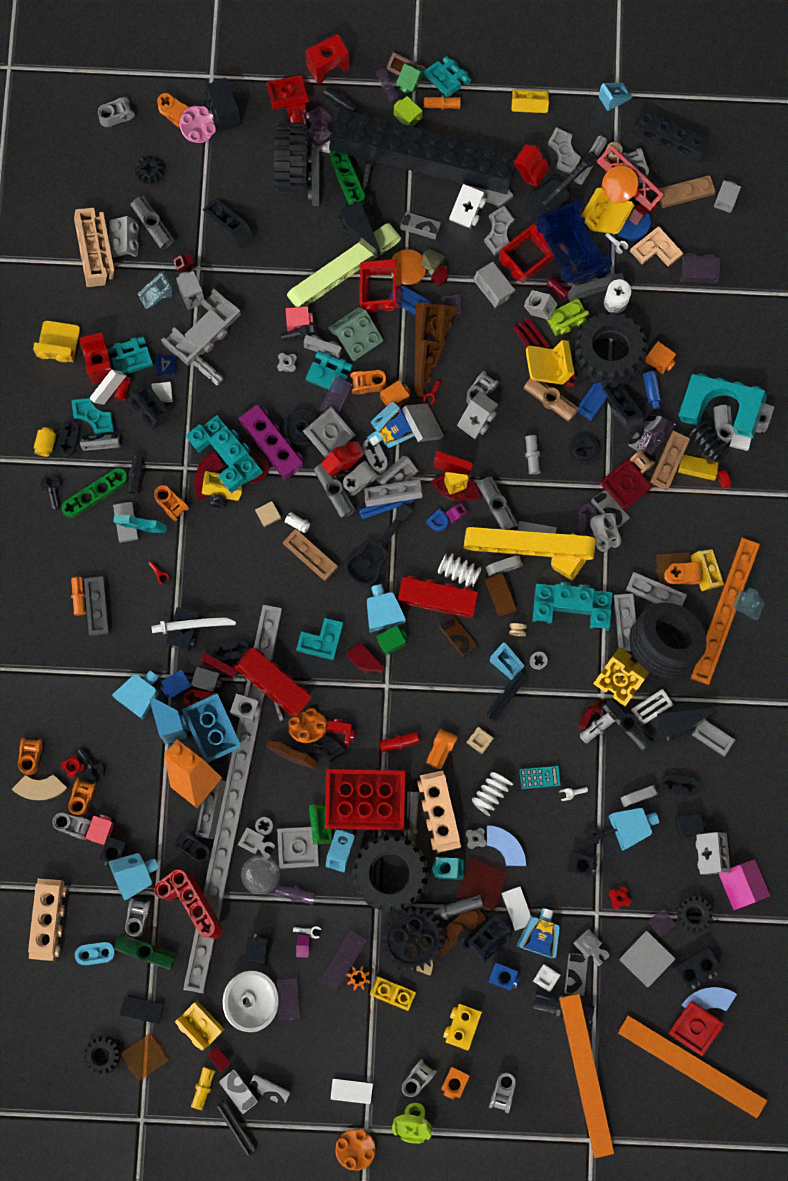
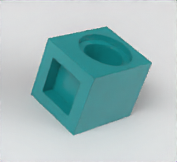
[433,857,464,880]

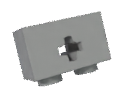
[176,271,204,310]
[457,392,498,439]
[696,832,730,875]

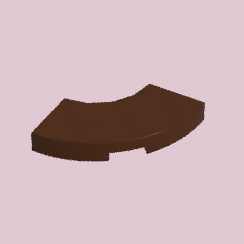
[265,740,318,769]

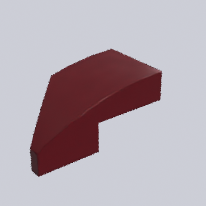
[346,642,385,673]
[577,698,605,730]

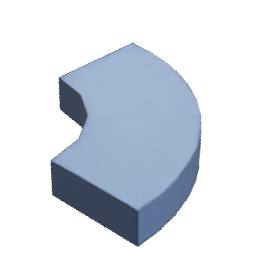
[487,826,526,866]
[682,987,737,1011]

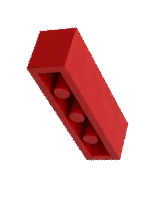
[398,576,478,618]
[234,647,312,717]

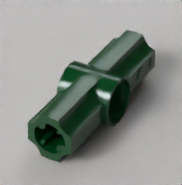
[114,933,177,970]

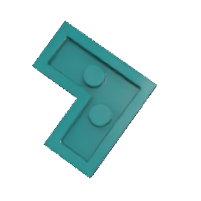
[296,618,343,661]

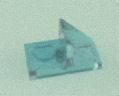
[137,272,172,309]
[733,588,765,621]

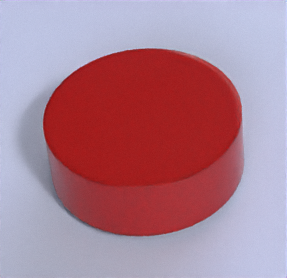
[717,469,731,489]

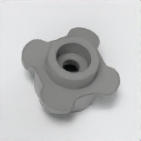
[277,353,297,372]
[466,828,487,849]

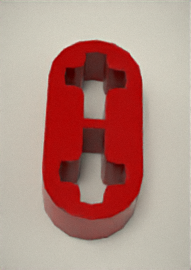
[183,689,215,707]

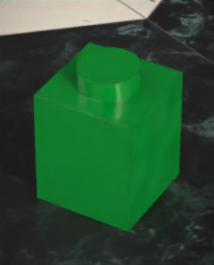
[396,63,425,93]
[376,626,407,656]

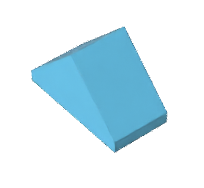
[599,83,632,111]
[490,642,524,680]

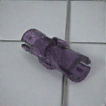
[274,883,316,905]

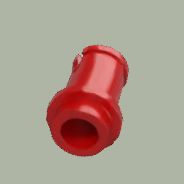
[114,376,132,401]

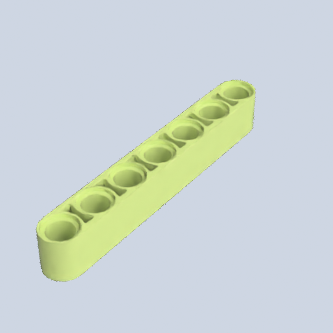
[287,223,401,307]

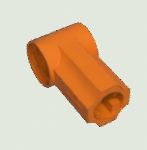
[426,728,458,770]

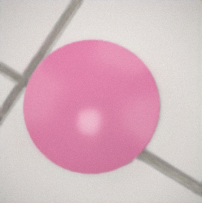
[180,106,216,143]

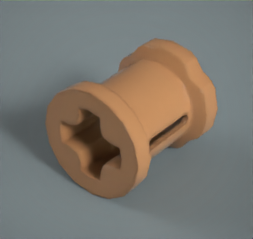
[630,449,655,474]

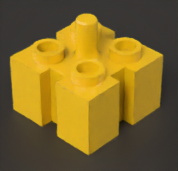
[594,647,649,706]

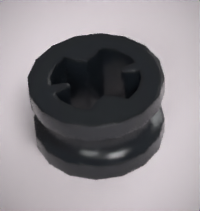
[208,495,226,508]

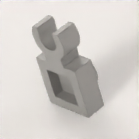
[238,828,275,858]
[573,929,609,966]

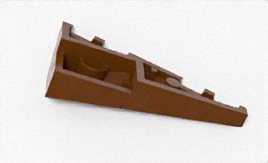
[415,303,458,397]

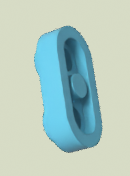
[75,942,115,965]

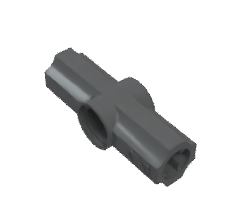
[130,196,174,250]
[313,464,355,519]
[477,476,518,530]

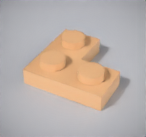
[630,226,683,267]

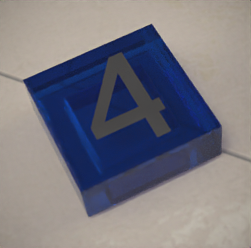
[156,355,176,376]

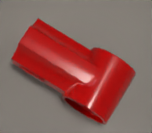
[287,103,309,136]

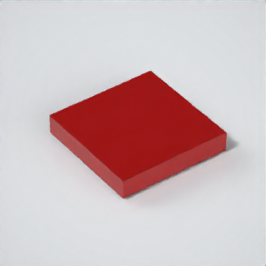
[266,75,309,110]
[434,451,473,479]
[669,1000,725,1056]

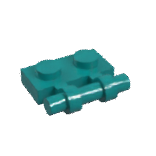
[424,56,471,97]
[108,336,153,375]
[306,351,353,394]

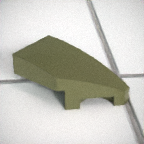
[420,248,445,275]

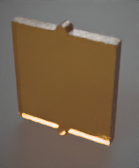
[656,552,690,586]
[121,1033,168,1081]

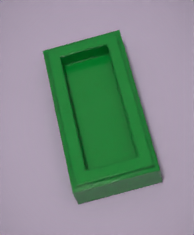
[309,804,332,845]

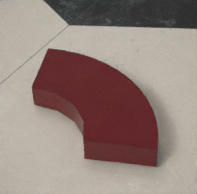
[194,451,224,501]
[431,474,482,502]

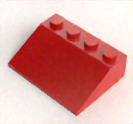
[325,769,405,830]

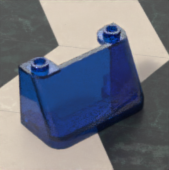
[536,200,613,284]

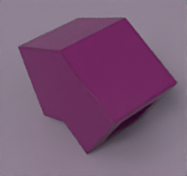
[446,503,468,524]
[296,934,310,958]

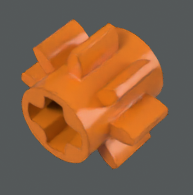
[347,967,370,991]

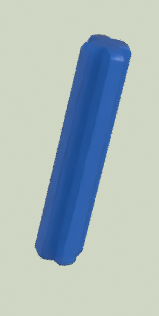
[359,499,414,519]

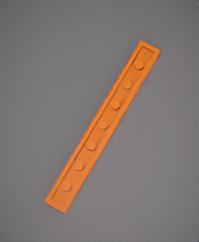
[690,537,760,685]
[559,993,614,1158]
[617,1016,767,1118]

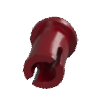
[546,277,569,300]

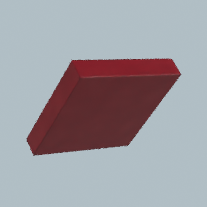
[599,459,653,511]

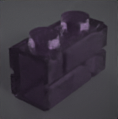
[680,253,720,284]

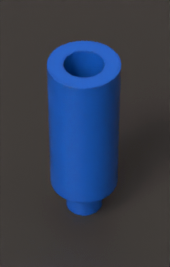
[643,371,662,410]

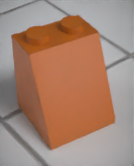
[164,740,222,808]

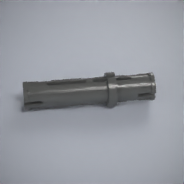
[403,791,420,844]
[426,894,484,921]

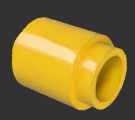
[34,427,57,457]

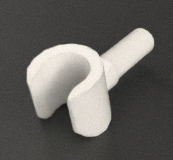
[605,233,628,254]
[559,787,588,801]
[293,927,321,939]

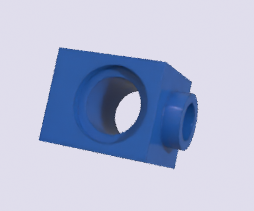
[161,670,193,700]
[488,963,520,991]

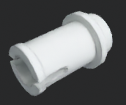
[285,512,310,533]

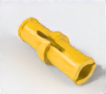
[191,1067,215,1110]

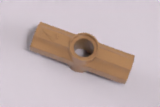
[524,378,579,422]

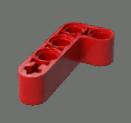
[154,870,222,939]

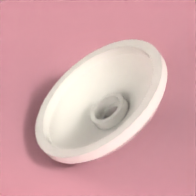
[223,971,278,1032]

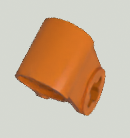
[157,93,189,127]
[350,370,387,394]
[154,485,189,522]
[664,562,702,585]
[18,737,43,776]
[68,778,97,817]

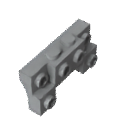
[161,289,241,366]

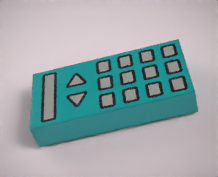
[519,766,560,790]

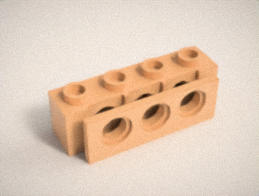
[74,208,114,287]
[417,770,461,854]
[28,878,67,961]

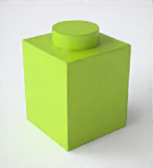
[394,96,422,126]

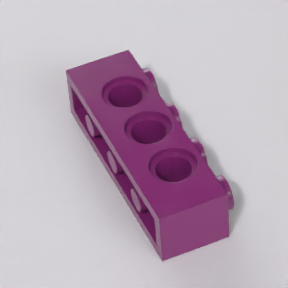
[239,405,303,481]

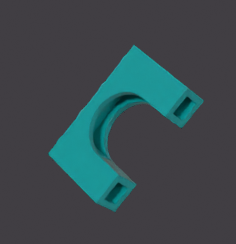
[679,374,767,439]

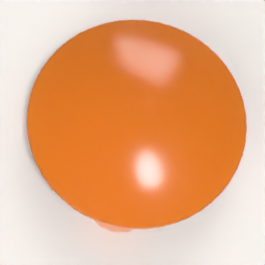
[602,166,638,203]
[391,249,426,285]
[289,708,327,743]
[335,1129,376,1171]

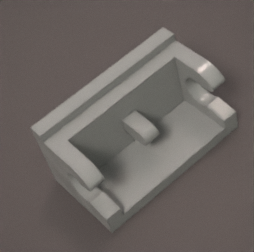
[473,262,515,308]

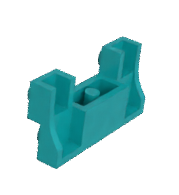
[185,415,263,494]
[532,582,613,631]

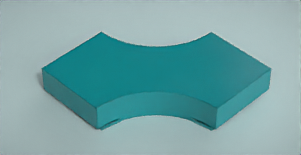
[72,398,114,435]
[113,515,167,533]

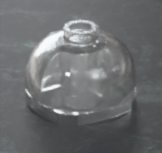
[241,855,280,895]

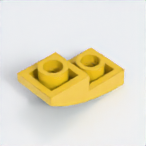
[369,976,416,1011]

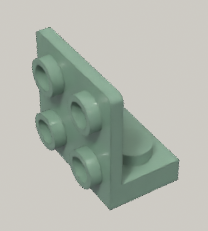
[328,307,383,361]

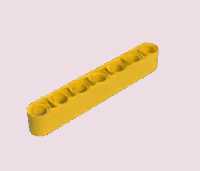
[464,527,596,560]

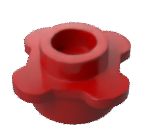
[61,755,85,778]
[609,887,631,909]

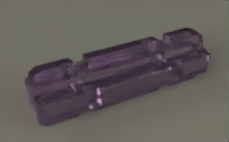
[376,68,399,102]

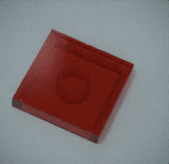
[457,859,507,911]

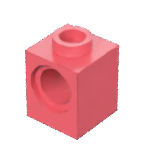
[286,307,313,332]
[86,814,114,845]

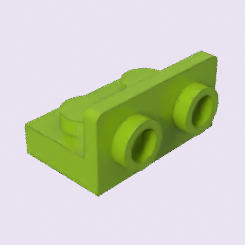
[546,299,590,336]

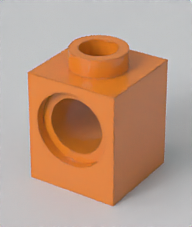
[645,341,676,374]
[380,381,410,407]
[441,1067,470,1100]

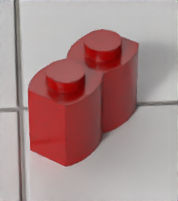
[514,144,549,187]
[321,441,365,475]

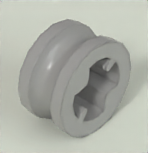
[529,652,548,670]
[255,817,273,835]

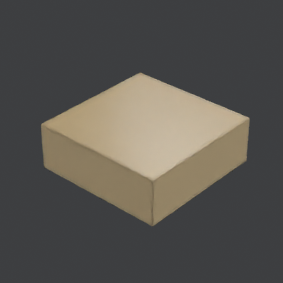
[255,501,281,527]
[467,727,494,754]

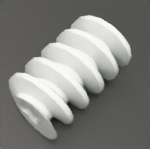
[604,279,631,314]
[438,553,481,587]
[472,772,513,816]

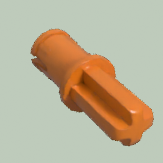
[424,95,460,110]
[71,577,86,616]

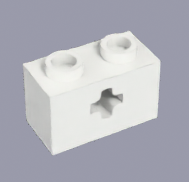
[449,184,486,229]

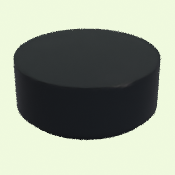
[457,929,476,949]

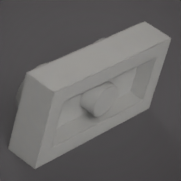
[304,335,342,359]

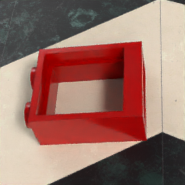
[499,224,558,284]
[360,259,401,313]

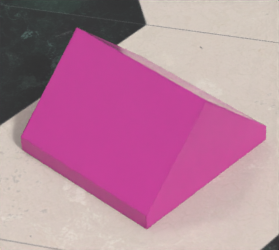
[719,859,770,911]

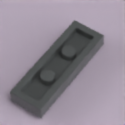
[308,147,320,206]
[567,273,625,301]
[84,576,109,636]
[195,780,226,839]

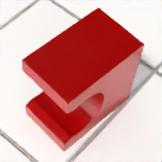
[306,34,349,85]
[79,333,113,384]

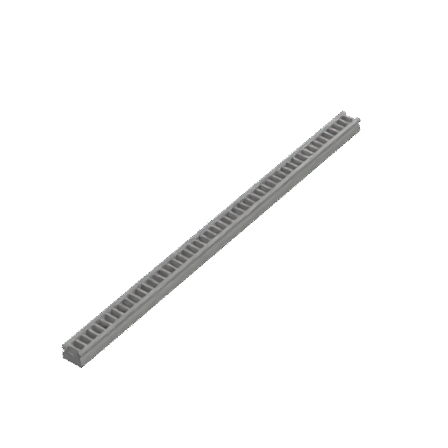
[183,605,282,993]

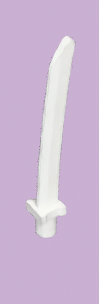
[151,618,236,634]

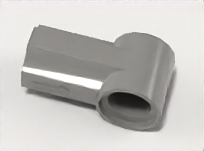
[713,405,734,445]

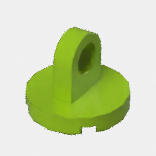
[392,1103,433,1143]

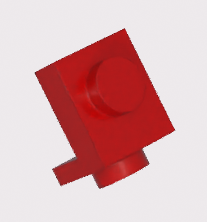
[327,719,355,746]

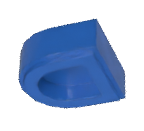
[426,508,449,532]

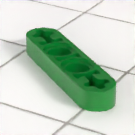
[330,151,365,206]
[62,468,128,518]

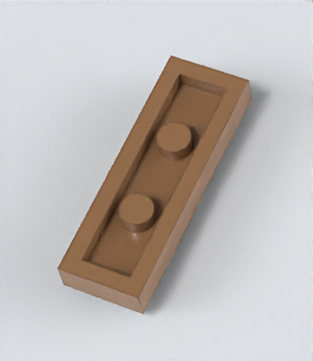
[657,175,715,208]
[649,431,690,490]
[283,529,338,581]

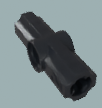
[602,698,654,751]
[532,991,595,1023]

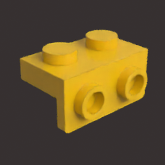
[175,1000,225,1051]

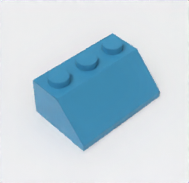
[182,694,241,763]
[149,698,190,744]

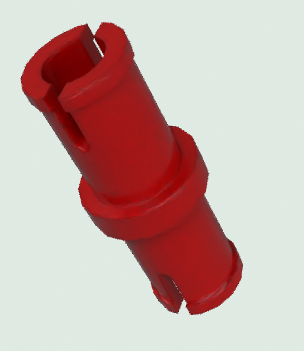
[379,731,420,753]

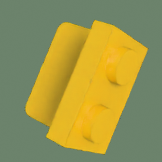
[580,188,634,234]
[33,321,80,362]
[526,340,574,385]

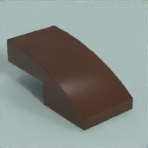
[484,573,517,617]

